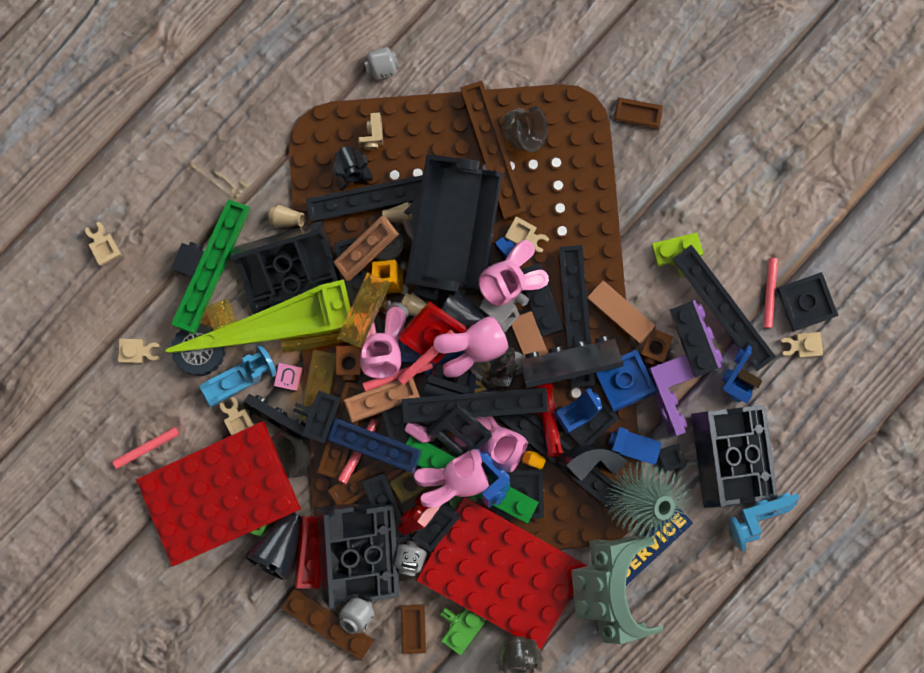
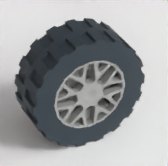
[171,323,226,376]

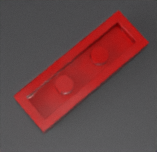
[294,516,321,589]

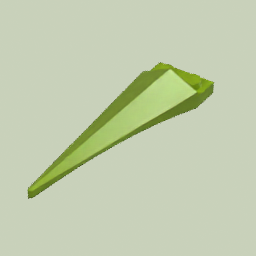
[165,280,355,353]

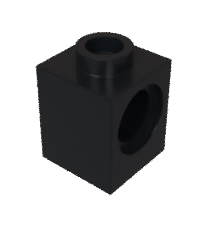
[171,242,204,278]

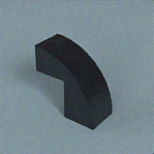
[556,445,627,481]

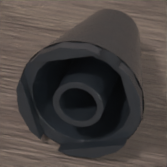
[436,290,487,330]
[245,512,302,581]

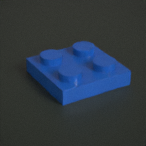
[595,350,657,412]

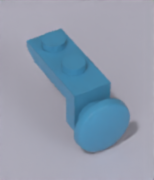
[199,345,276,408]
[729,493,799,552]

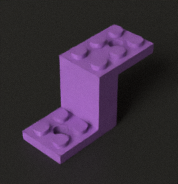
[647,300,723,438]

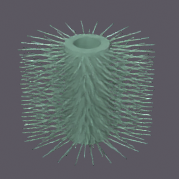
[606,462,691,544]

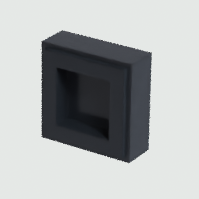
[658,443,687,473]

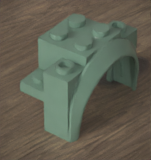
[571,536,663,645]

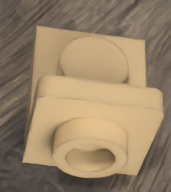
[358,113,383,150]

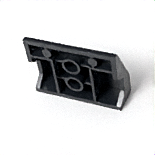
[230,221,340,315]
[521,336,624,388]
[691,405,778,508]
[317,504,399,608]

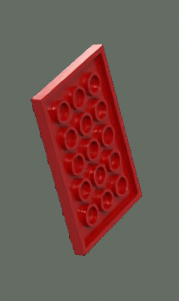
[136,422,301,567]
[416,497,587,650]

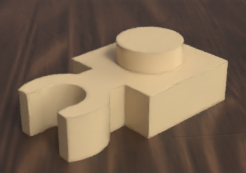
[505,217,549,253]
[85,222,122,266]
[780,332,823,358]
[118,339,161,364]
[220,397,254,435]

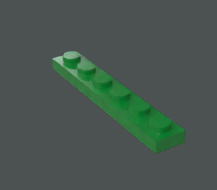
[171,199,251,335]
[406,435,539,524]

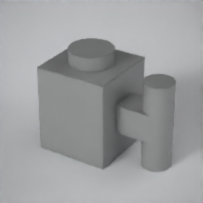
[479,293,529,333]

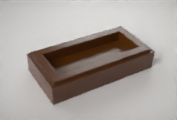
[613,97,663,130]
[401,604,426,654]

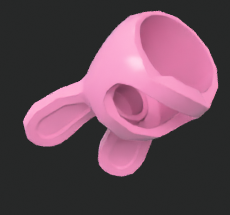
[479,240,549,306]
[355,307,406,378]
[434,316,508,378]
[453,416,528,472]
[414,449,489,507]

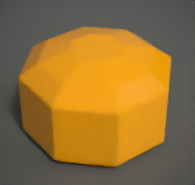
[522,451,546,470]

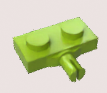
[651,232,703,278]

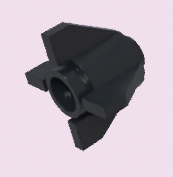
[331,146,373,191]

